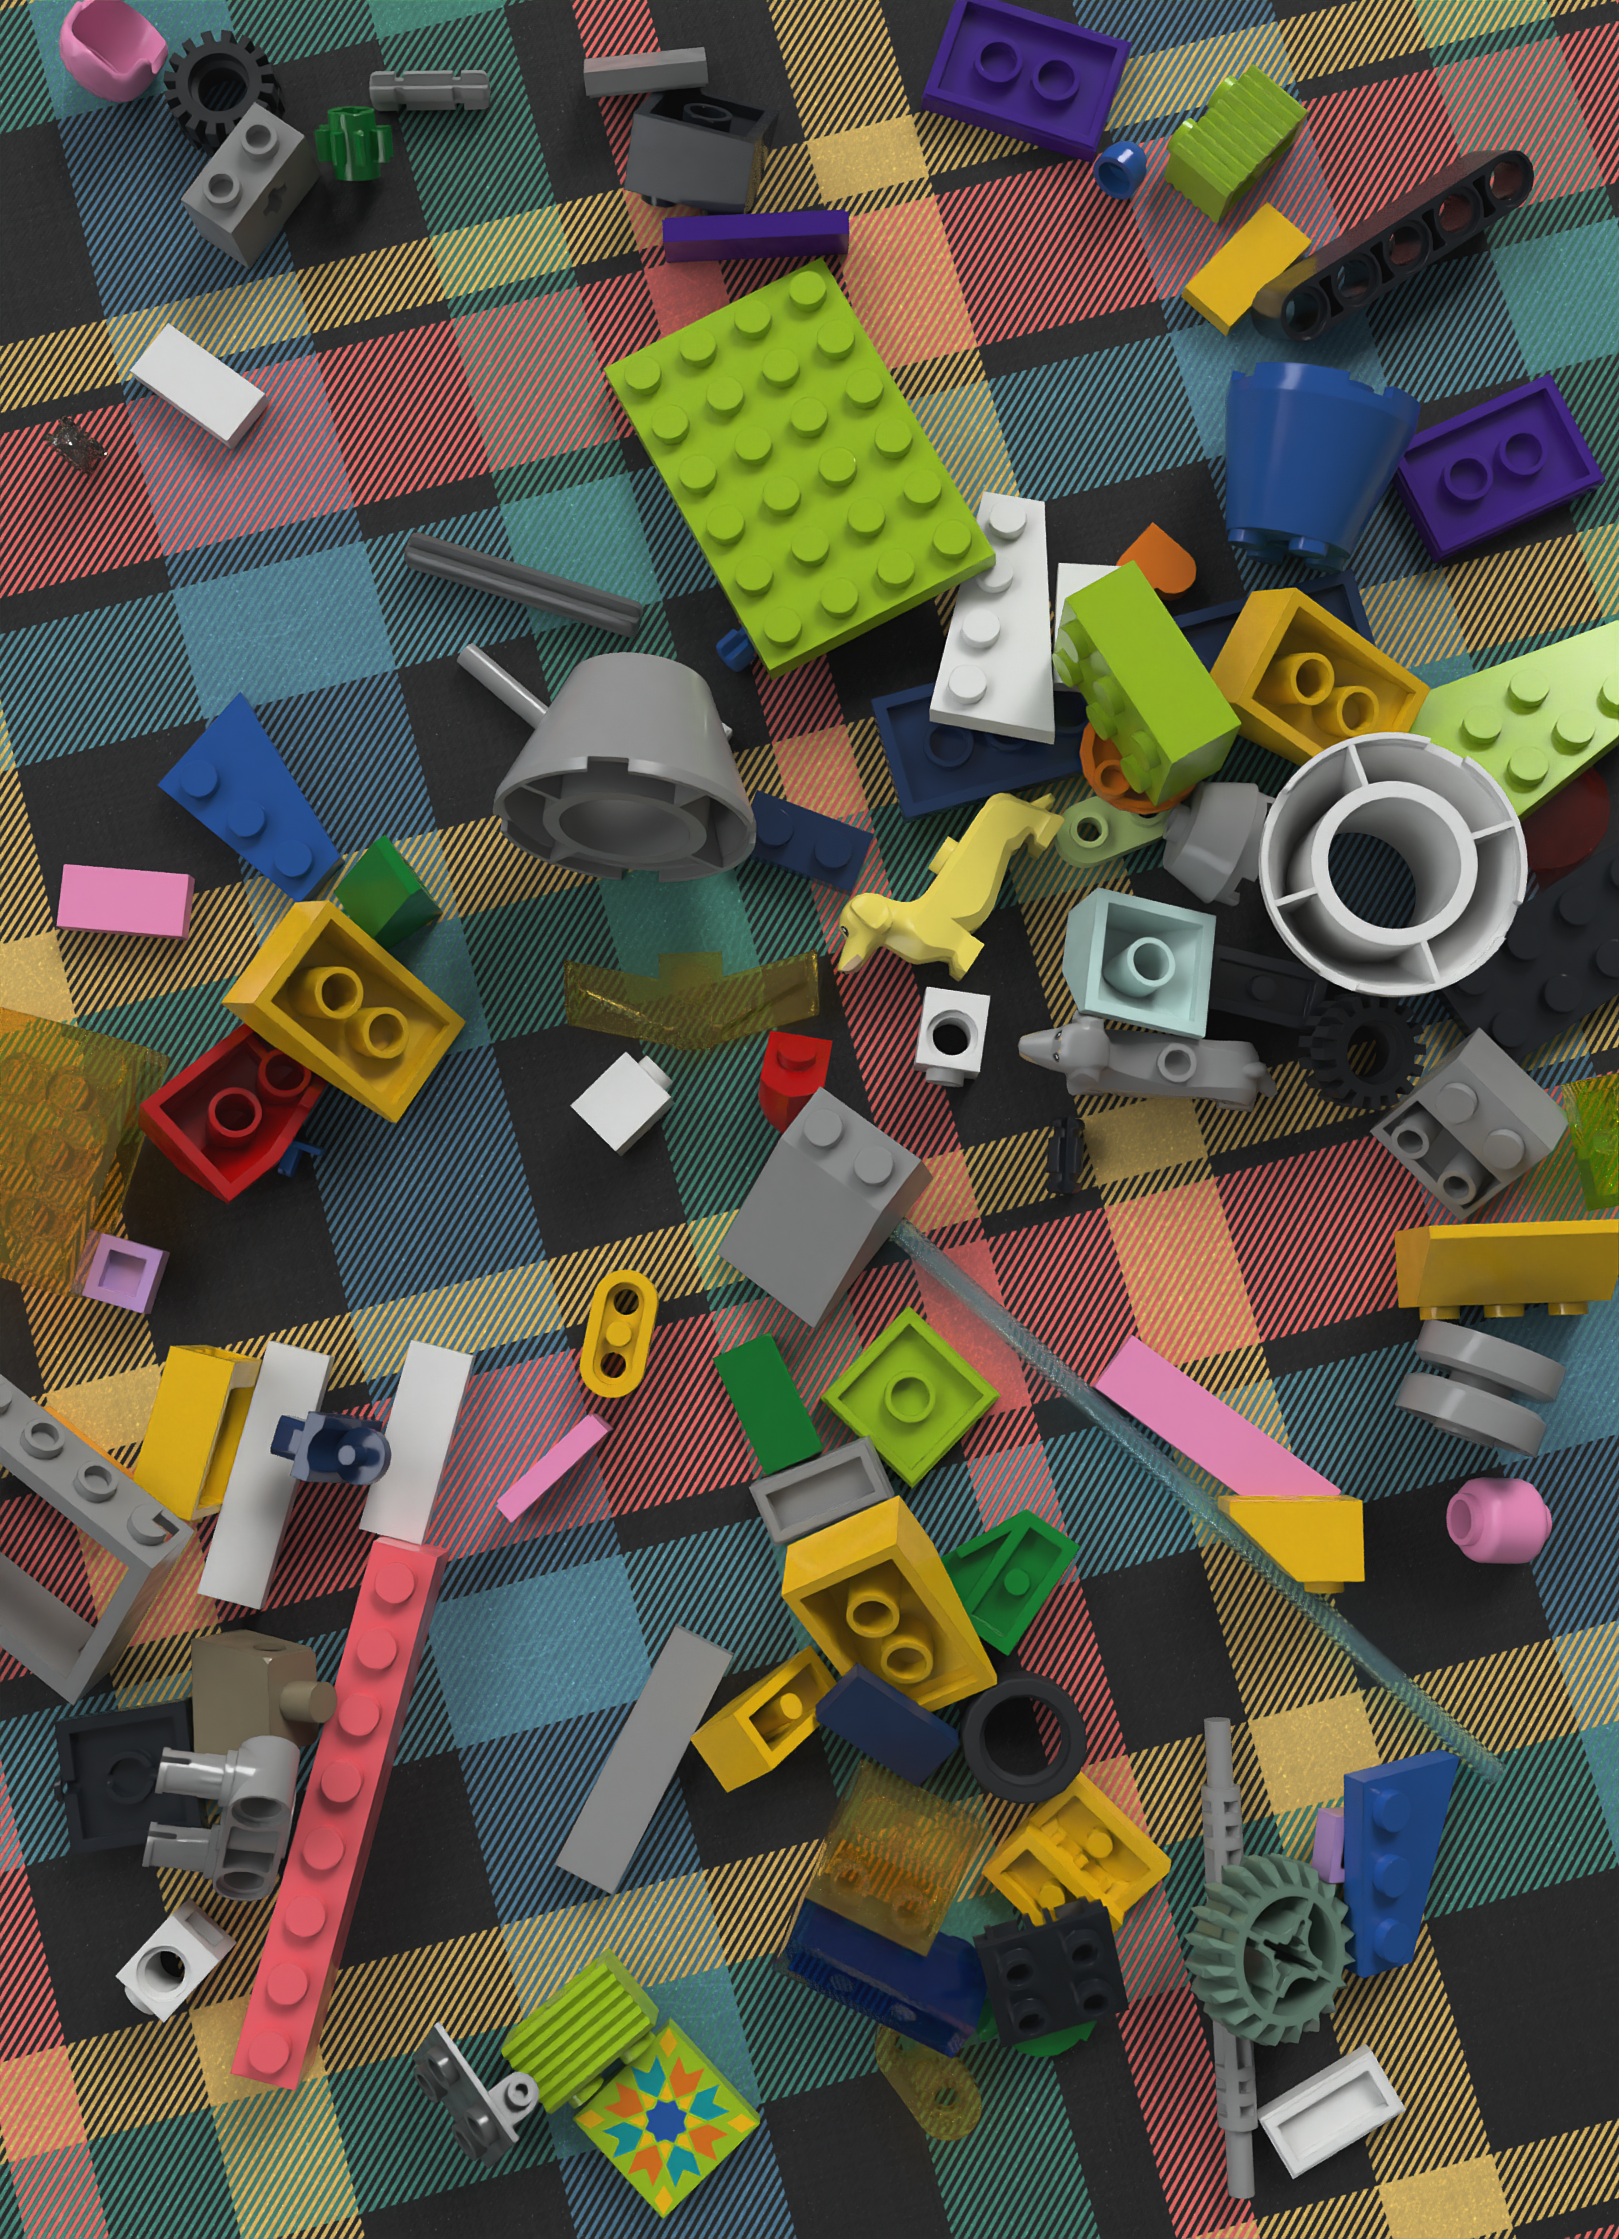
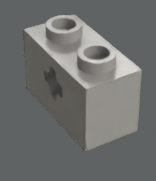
[181,102,321,269]

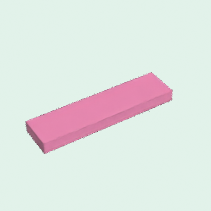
[1092,1335,1341,1495]

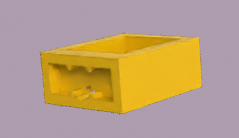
[132,1345,263,1525]

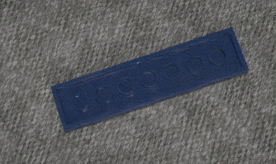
[870,569,1376,824]

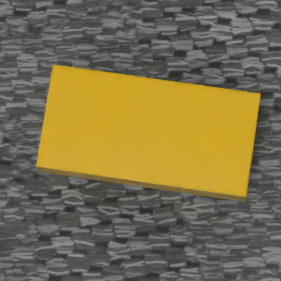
[1181,202,1312,336]

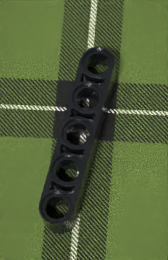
[1250,150,1534,342]

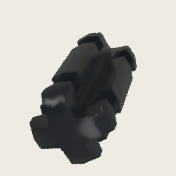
[1045,1117,1085,1195]

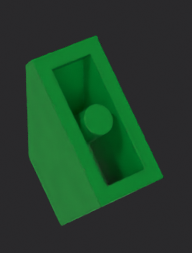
[333,835,443,951]

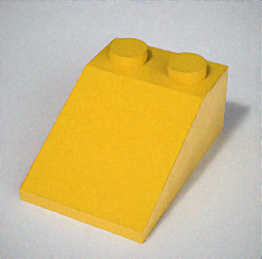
[1209,587,1431,767]
[221,900,466,1123]
[781,1495,997,1712]

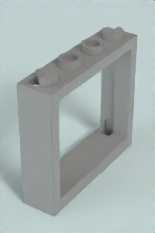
[0,1374,194,1706]

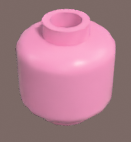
[1446,1477,1552,1564]

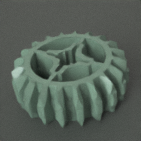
[1183,1853,1356,2046]

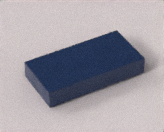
[815,1663,959,1787]

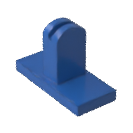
[278,1137,328,1178]

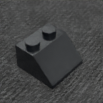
[624,88,779,216]

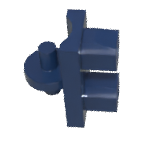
[270,1411,392,1485]

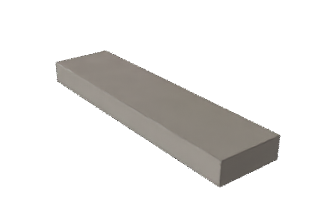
[555,1623,734,1895]

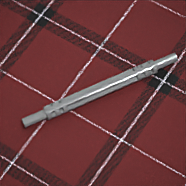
[1201,1717,1258,2199]

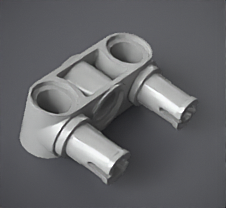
[142,1736,300,1901]

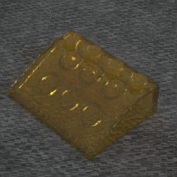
[0,1007,170,1298]

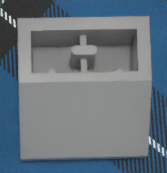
[1370,1027,1572,1221]

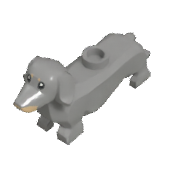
[1018,1010,1277,1112]

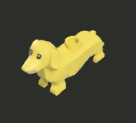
[837,793,1065,982]

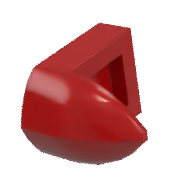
[758,1030,833,1135]

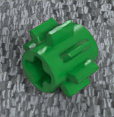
[314,106,394,181]

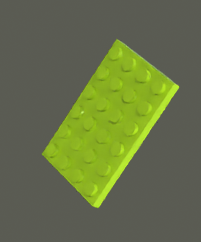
[604,257,996,680]

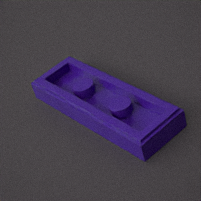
[662,209,850,263]

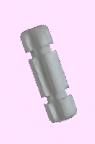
[369,70,491,111]

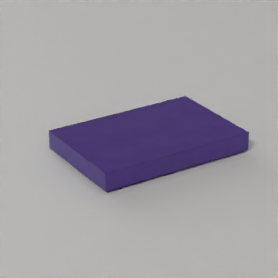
[921,0,1132,163]
[1391,373,1606,564]

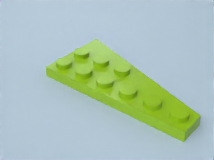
[1408,620,1619,823]

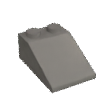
[717,1086,933,1330]

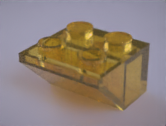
[805,1759,984,1957]

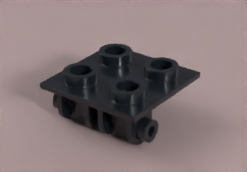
[972,1896,1130,2048]

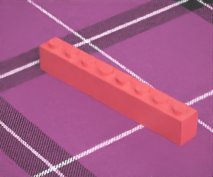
[230,1536,450,2091]

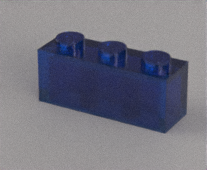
[771,1871,987,2059]

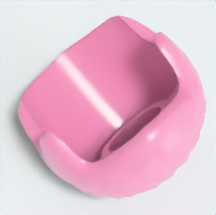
[59,0,169,103]

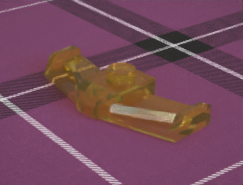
[564,949,819,1051]

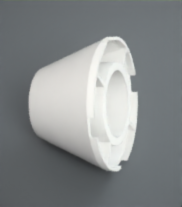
[1258,732,1528,997]

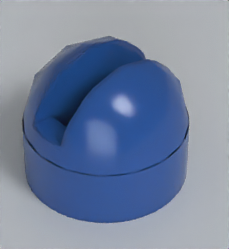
[1093,140,1147,199]

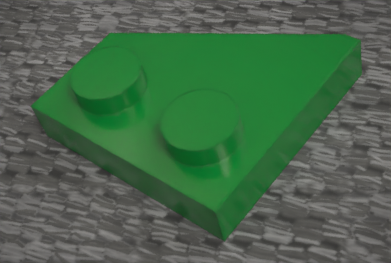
[940,1509,1081,1656]

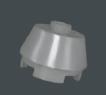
[1163,781,1276,906]

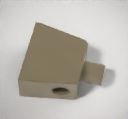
[191,1629,337,1755]

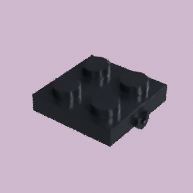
[54,1697,209,1855]

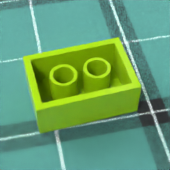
[1052,560,1242,807]

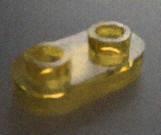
[874,2008,982,2141]

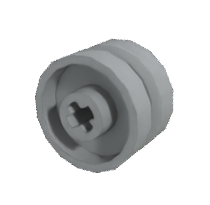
[1395,1319,1567,1458]

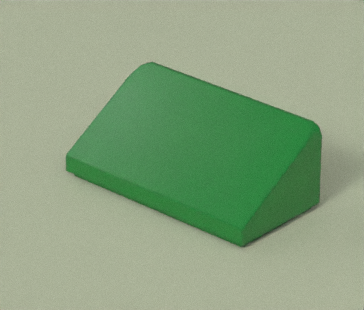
[712,1331,824,1475]

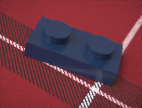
[748,790,874,897]

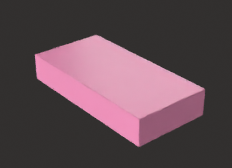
[56,864,195,940]
[496,1413,613,1523]

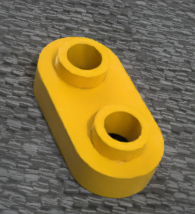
[580,1270,659,1398]

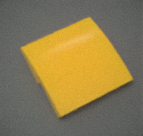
[981,1771,1171,1933]

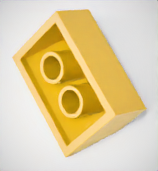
[1394,1219,1619,1320]

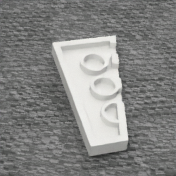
[929,491,1055,745]

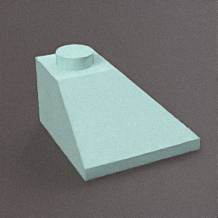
[1062,887,1216,1040]

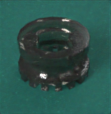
[43,415,108,478]

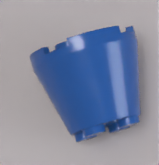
[1225,362,1421,573]

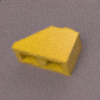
[1218,1495,1365,1593]
[689,1645,837,1793]

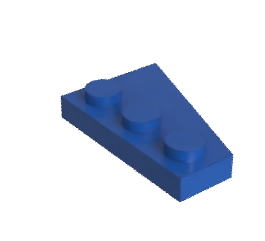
[158,691,345,902]
[1344,1749,1459,1978]

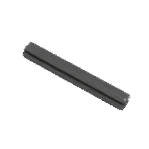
[404,532,643,638]

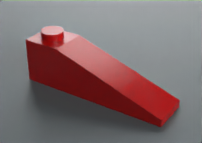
[138,1023,328,1205]

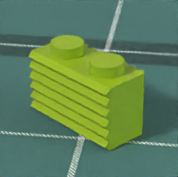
[1164,64,1309,223]
[501,1947,659,2115]

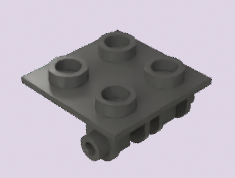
[412,2022,539,2169]

